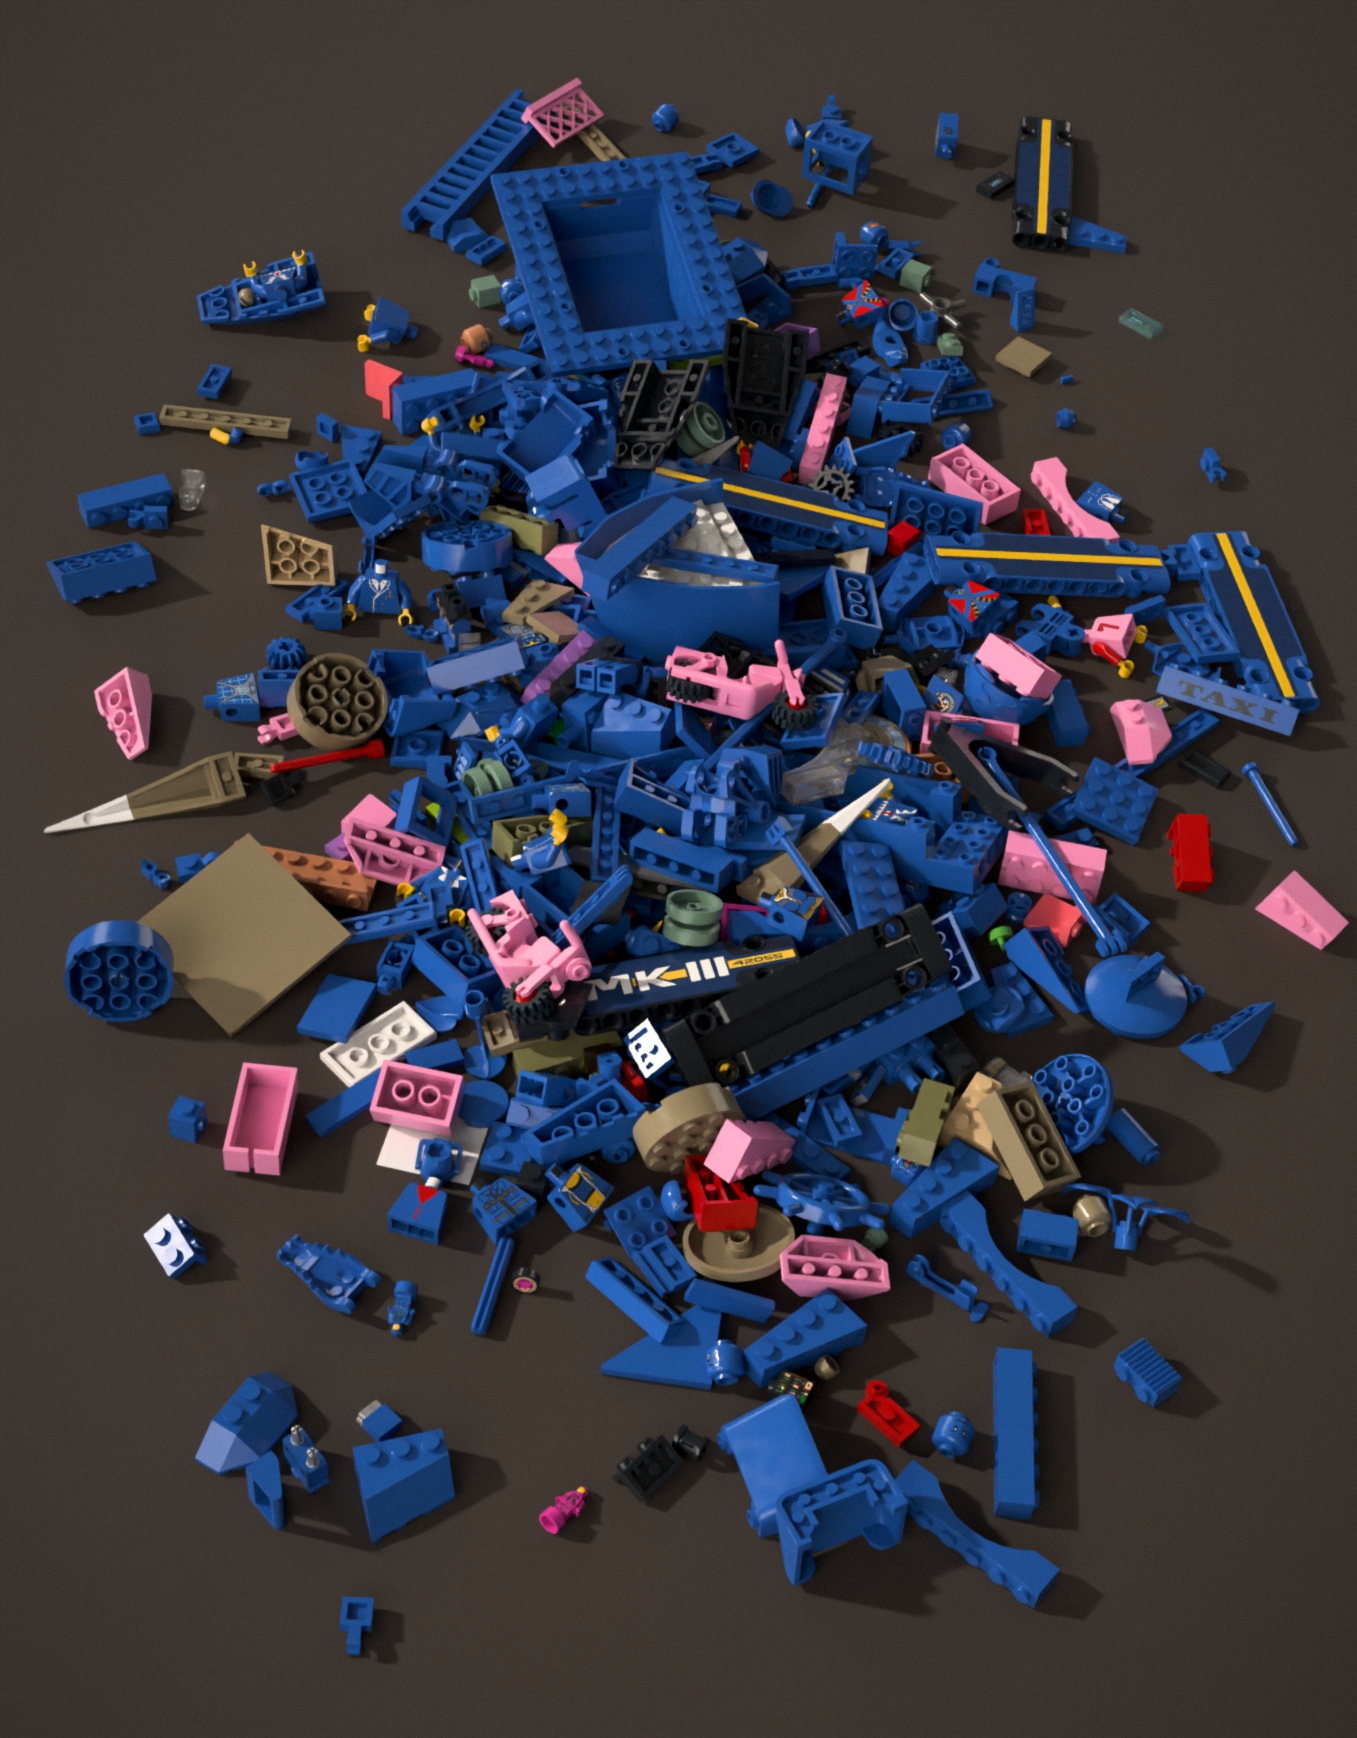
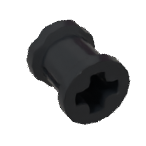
[672,1424,710,1462]

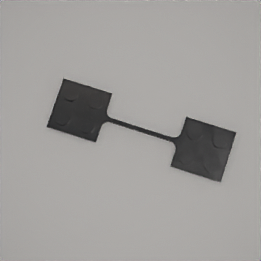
[528,881,632,1027]

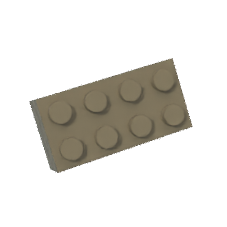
[977,1081,1081,1201]

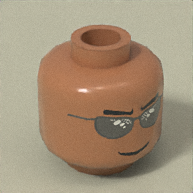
[460,324,493,355]

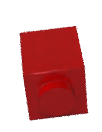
[885,520,920,557]

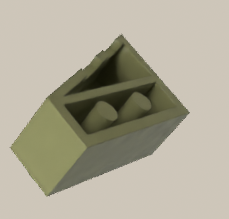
[896,1078,955,1167]

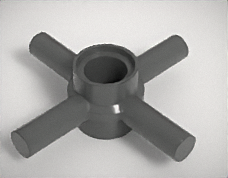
[917,292,967,331]

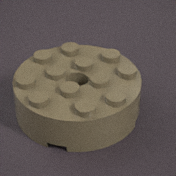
[287,653,388,752]
[632,1083,746,1174]

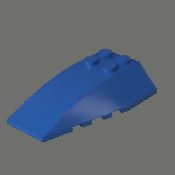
[197,252,327,325]

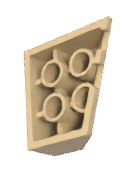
[261,524,339,586]
[939,1072,1012,1180]

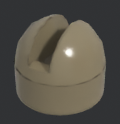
[238,288,256,307]
[814,1354,840,1380]

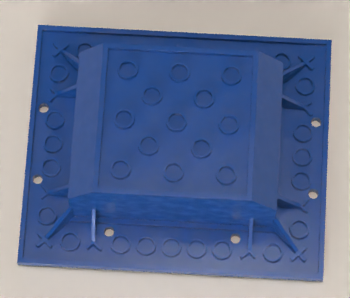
[490,152,747,378]

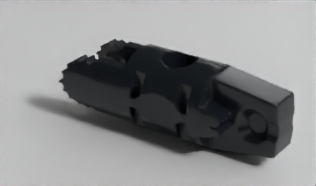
[758,258,786,289]

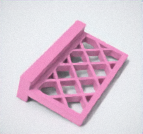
[521,78,605,148]

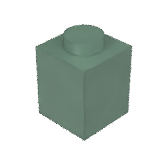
[899,259,932,293]
[469,275,502,308]

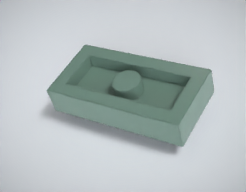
[936,333,963,356]

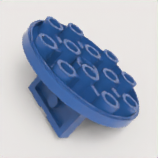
[1084,951,1187,1039]
[1033,1054,1114,1156]

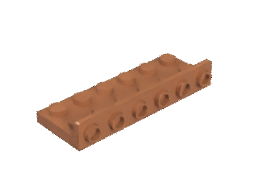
[234,841,379,911]

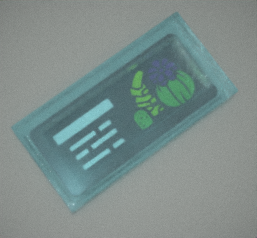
[1119,308,1164,339]

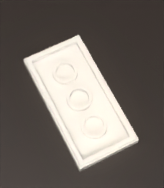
[320,1001,437,1088]

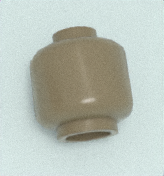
[1071,1194,1112,1237]

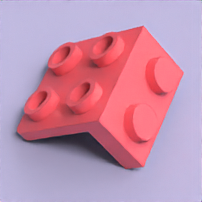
[365,360,403,420]
[1023,894,1093,948]

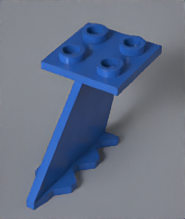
[824,431,916,493]

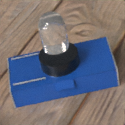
[847,1065,886,1107]

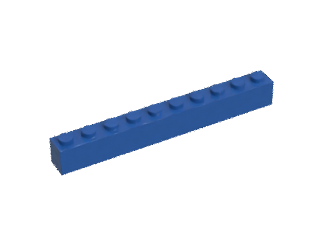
[724,980,965,1122]

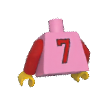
[1081,614,1147,679]

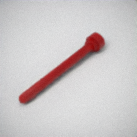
[270,739,385,773]

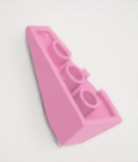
[94,667,152,760]

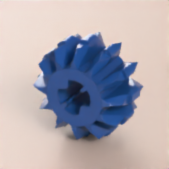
[266,636,306,670]

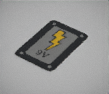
[1143,695,1173,711]

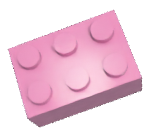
[975,633,1062,699]
[370,1060,466,1137]

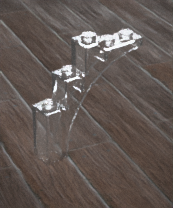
[781,716,870,806]

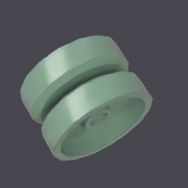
[675,401,725,458]
[462,760,514,797]
[663,889,723,946]

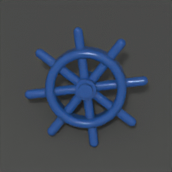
[754,1170,891,1237]

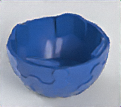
[964,649,1054,728]

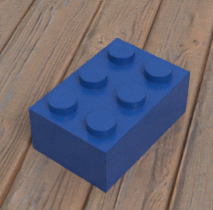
[411,924,502,1008]

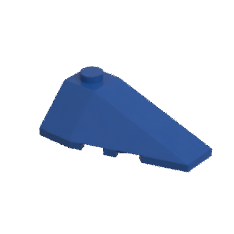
[1003,926,1090,1014]
[1179,1001,1276,1074]

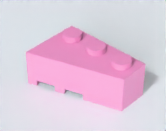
[1255,870,1349,950]

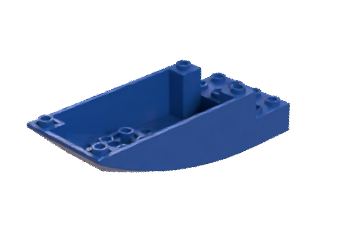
[747,749,1008,895]

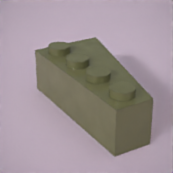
[491,814,593,869]

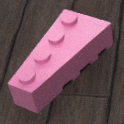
[704,1119,796,1183]

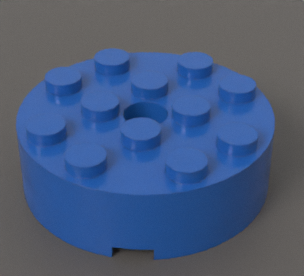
[421,520,513,575]
[64,920,174,1022]

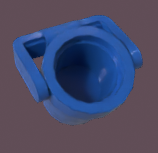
[415,1138,463,1184]

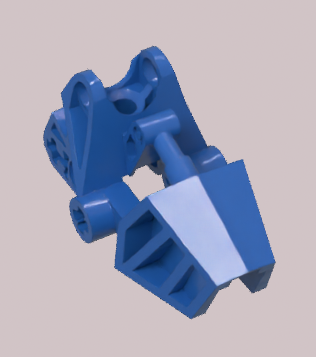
[499,375,609,441]
[364,445,500,525]
[681,745,784,849]

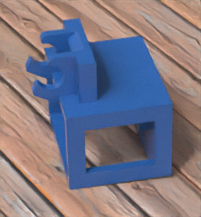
[802,119,873,195]

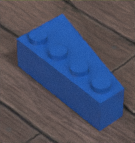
[878,552,942,632]
[888,1137,1000,1239]
[743,1288,867,1388]

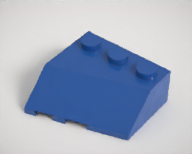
[591,692,676,760]
[353,1428,455,1545]

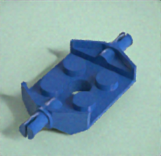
[882,615,981,657]
[1144,640,1221,681]

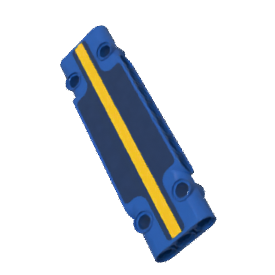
[647,458,888,556]
[923,531,1171,598]
[1188,531,1320,713]

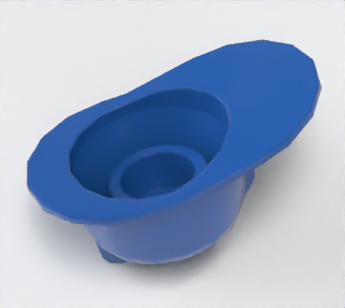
[750,180,793,217]

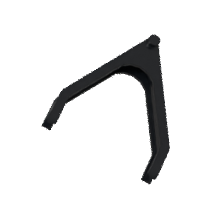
[928,716,1079,831]

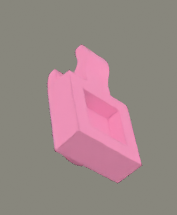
[258,713,299,745]

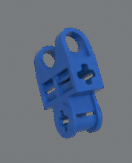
[1015,603,1085,657]

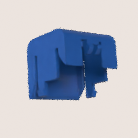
[524,454,607,539]

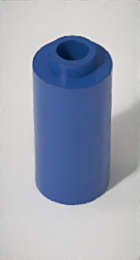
[1106,1108,1161,1165]

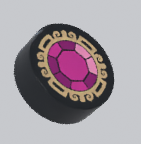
[511,1268,541,1294]

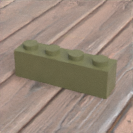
[479,505,559,555]
[512,1031,624,1086]

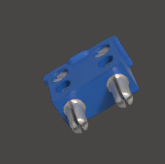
[283,1425,330,1493]

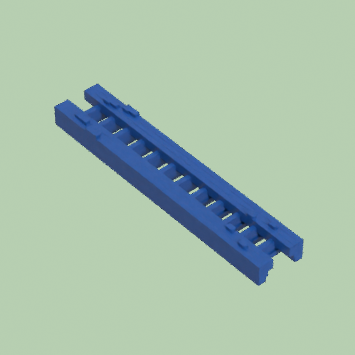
[401,89,557,241]

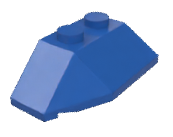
[705,237,769,291]
[436,680,524,741]
[195,1371,298,1476]

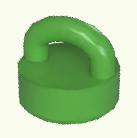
[987,926,1014,952]

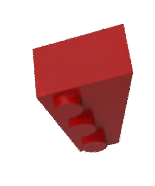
[1167,814,1215,892]
[683,1154,758,1232]

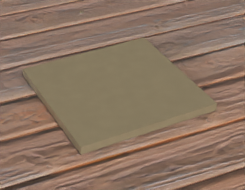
[137,833,352,1037]

